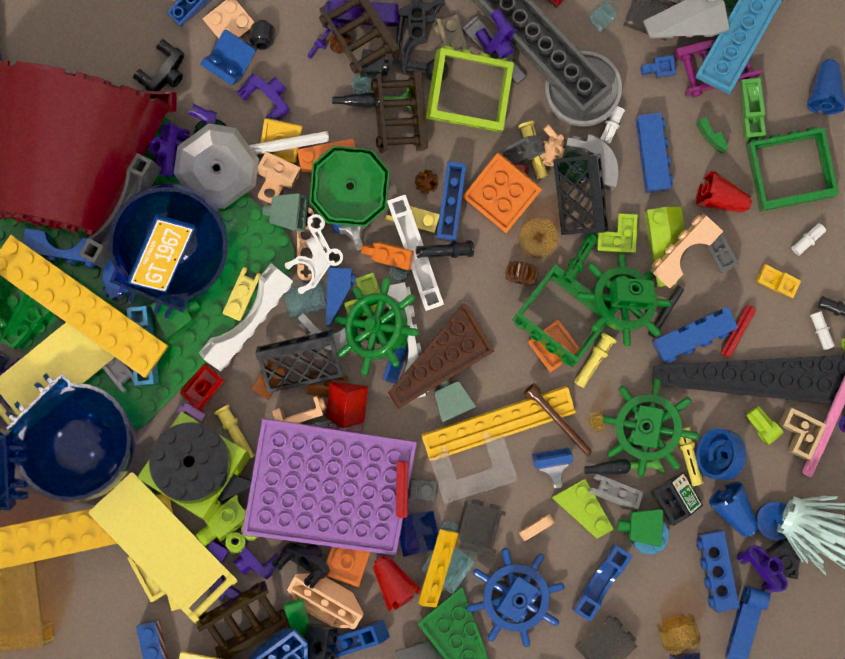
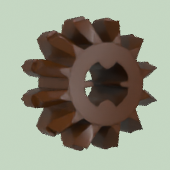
[505,261,538,286]

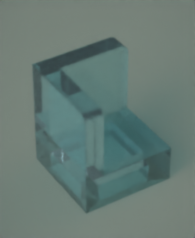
[589,0,618,32]

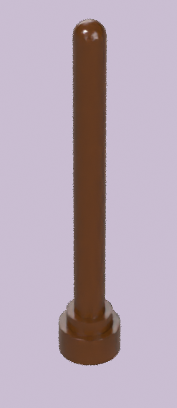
[523,383,591,455]

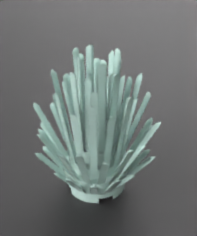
[777,495,845,575]

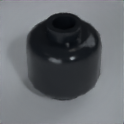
[249,20,275,50]

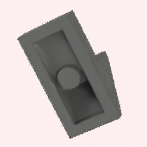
[408,479,437,501]

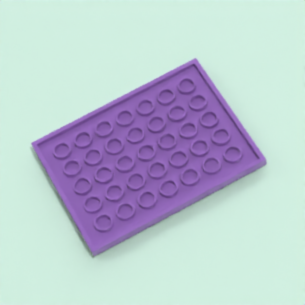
[242,418,417,555]

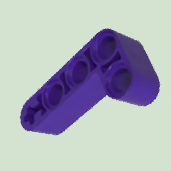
[322,0,399,28]

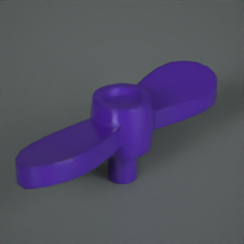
[308,29,331,59]

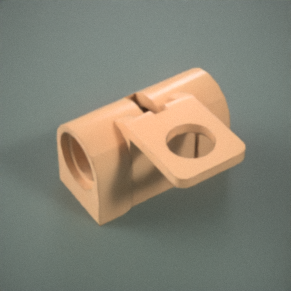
[257,152,300,204]

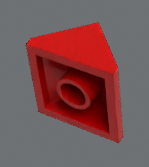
[179,363,227,411]
[326,381,368,428]

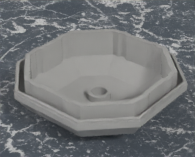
[174,123,259,209]

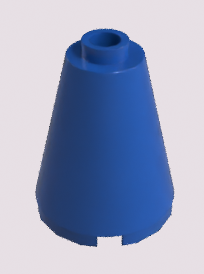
[807,59,845,115]
[709,482,758,537]

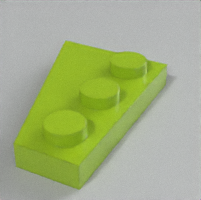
[551,478,614,539]

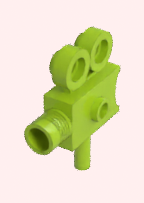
[195,494,259,553]

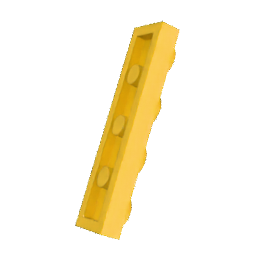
[418,529,459,607]

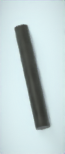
[648,286,684,338]

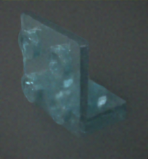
[421,547,475,594]

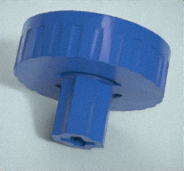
[696,428,746,480]

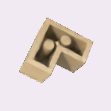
[778,408,827,460]

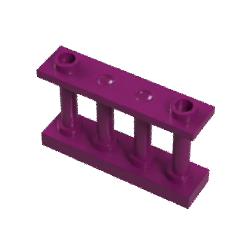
[673,38,762,98]

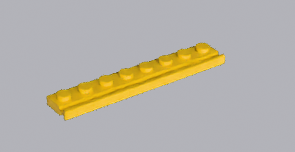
[421,385,576,462]

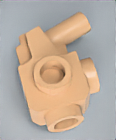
[540,124,565,166]

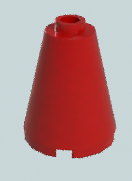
[696,170,752,213]
[373,555,422,612]

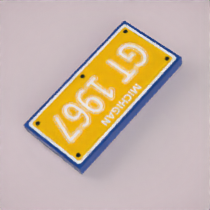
[128,215,195,293]

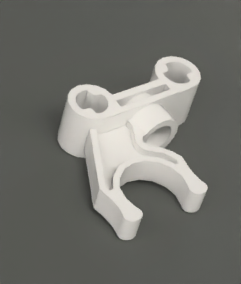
[285,214,343,294]

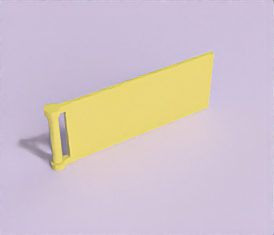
[0,322,115,438]
[89,472,238,623]

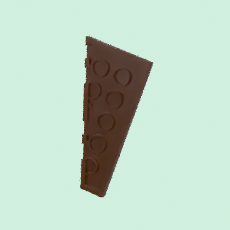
[388,303,495,409]

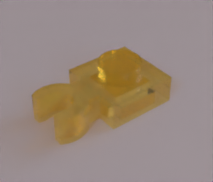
[588,412,605,432]

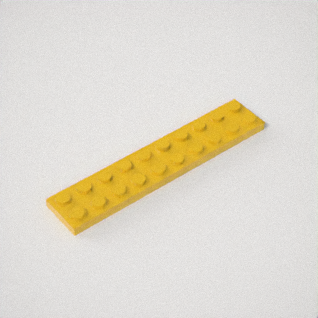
[0,235,168,378]
[0,494,173,569]

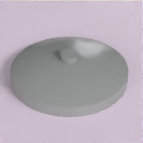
[545,51,622,127]

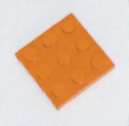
[462,152,543,233]

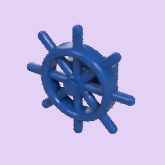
[467,548,565,647]

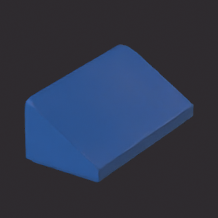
[382,347,408,384]

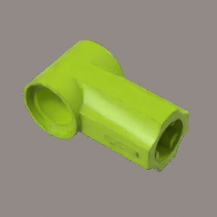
[745,405,783,446]

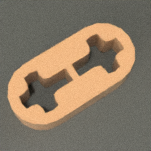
[519,514,555,541]

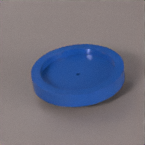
[756,501,787,540]

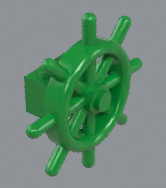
[577,253,671,347]
[334,277,419,376]
[600,378,699,477]

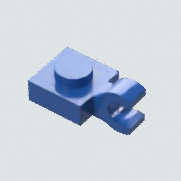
[640,55,676,78]

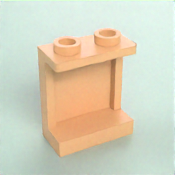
[272,395,326,423]

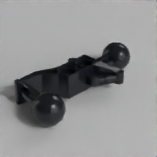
[392,0,449,81]

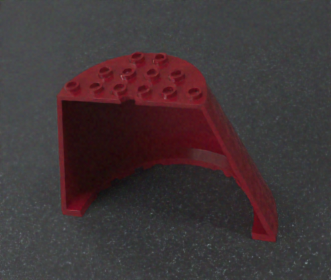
[0,60,169,236]

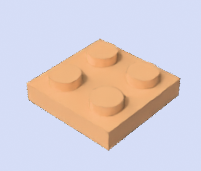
[203,0,255,39]

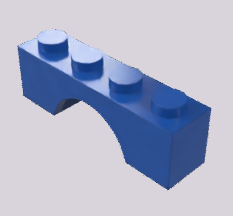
[23,228,96,268]
[572,544,633,622]

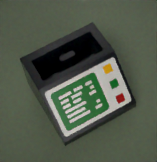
[650,472,703,526]

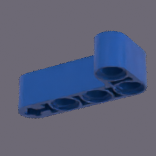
[725,585,770,659]

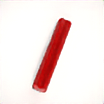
[721,305,756,358]
[396,460,408,518]

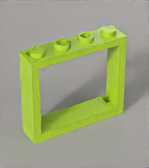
[426,46,514,132]

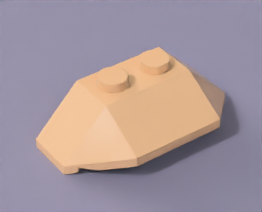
[287,574,364,629]

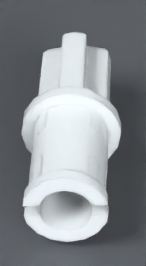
[600,106,625,144]
[791,223,826,256]
[810,311,834,350]

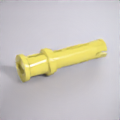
[518,121,549,180]
[574,332,617,388]
[214,404,255,458]
[678,427,704,486]

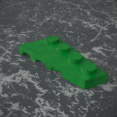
[0,293,51,350]

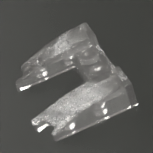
[430,432,518,504]

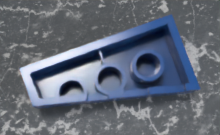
[652,307,738,363]

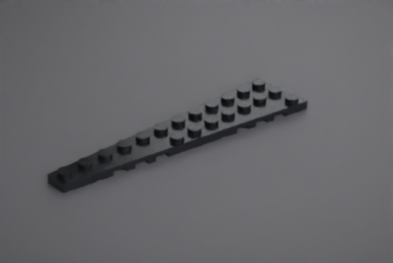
[651,355,845,406]

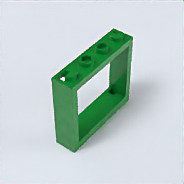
[746,127,839,212]
[512,264,610,367]

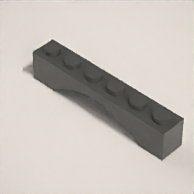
[79,153,162,270]

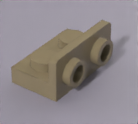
[433,15,468,59]

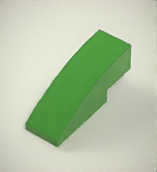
[741,78,766,141]

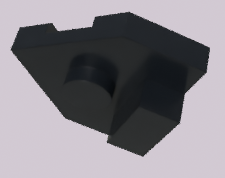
[765,538,801,580]

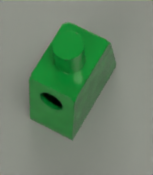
[150,296,201,339]
[617,509,663,547]

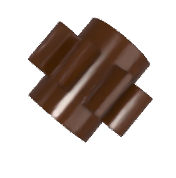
[328,33,351,54]
[415,170,438,194]

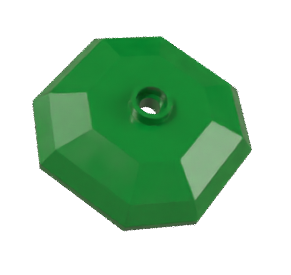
[309,146,390,227]

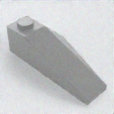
[643,0,729,39]

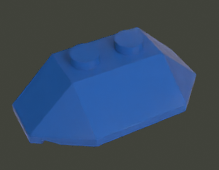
[248,628,308,659]

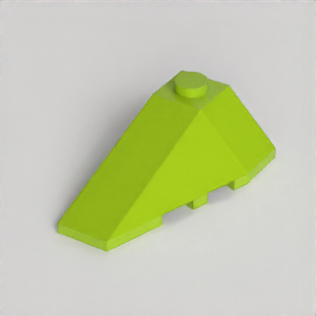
[643,207,685,288]

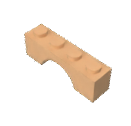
[650,214,723,288]

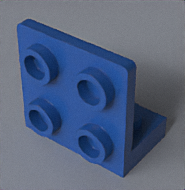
[200,29,256,85]

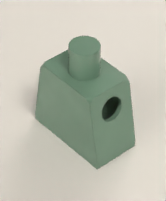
[263,194,309,232]
[434,379,476,422]

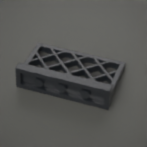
[553,154,609,235]
[255,330,343,393]

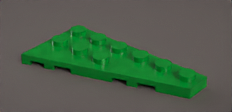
[417,586,488,659]

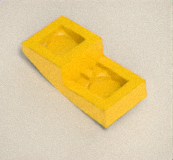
[755,264,801,298]

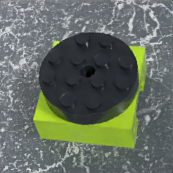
[137,412,251,523]

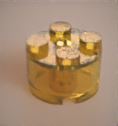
[518,218,558,259]
[656,614,701,655]

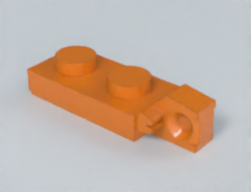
[361,242,414,270]

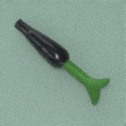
[332,88,412,111]
[584,450,665,474]

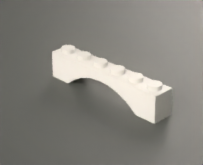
[387,195,444,311]
[199,263,293,371]
[385,282,429,398]

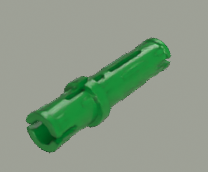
[562,233,598,285]

